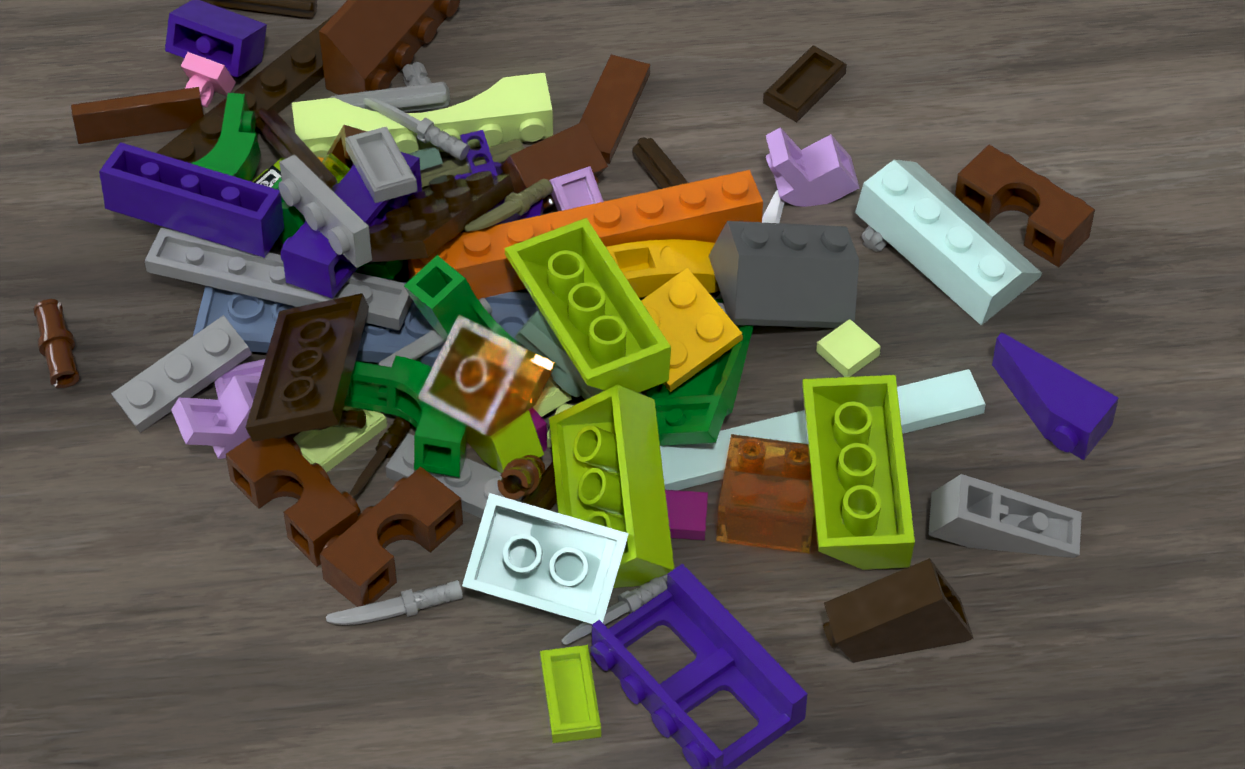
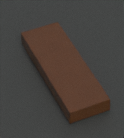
[579,54,650,164]
[71,87,204,144]

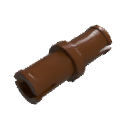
[33,299,80,388]
[497,454,545,500]

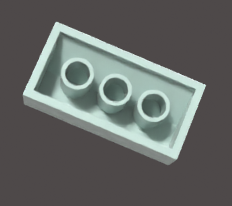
[855,160,1042,326]

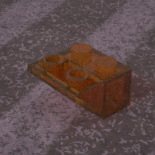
[716,434,815,554]

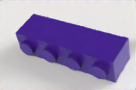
[99,142,284,258]
[281,152,422,299]

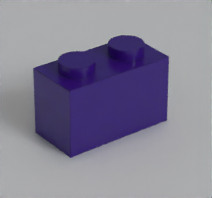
[165,0,267,77]

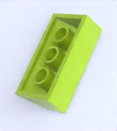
[505,218,671,393]
[802,375,915,570]
[549,385,674,588]

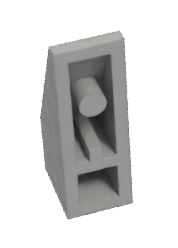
[929,474,1082,558]

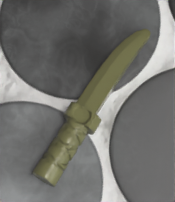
[465,179,553,232]

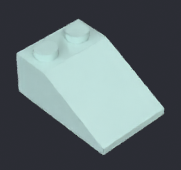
[462,493,629,624]

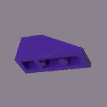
[992,332,1119,460]

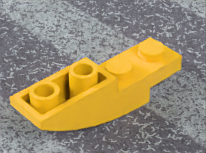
[606,239,720,298]

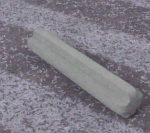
[329,82,450,112]

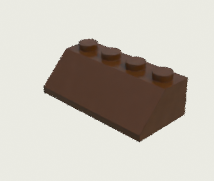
[319,0,460,95]

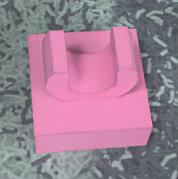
[181,52,236,108]

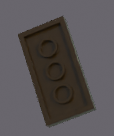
[368,171,514,263]
[245,293,369,442]

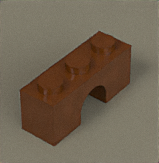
[955,144,1095,268]
[225,435,361,567]
[319,467,463,607]

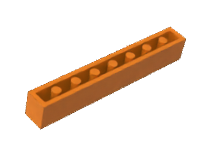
[408,170,763,312]

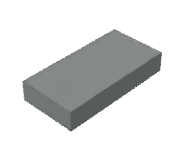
[345,127,417,203]

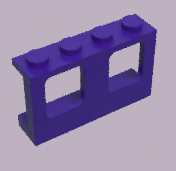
[590,563,808,769]

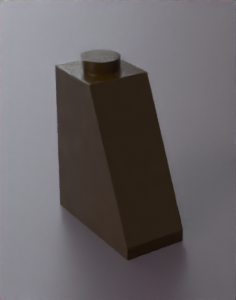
[823,558,974,663]

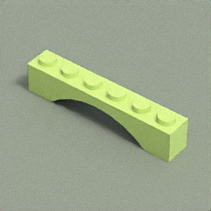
[292,73,553,165]

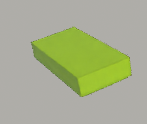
[540,645,601,743]

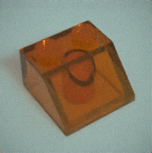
[417,315,556,436]

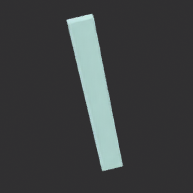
[660,369,986,490]

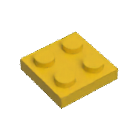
[641,267,743,392]

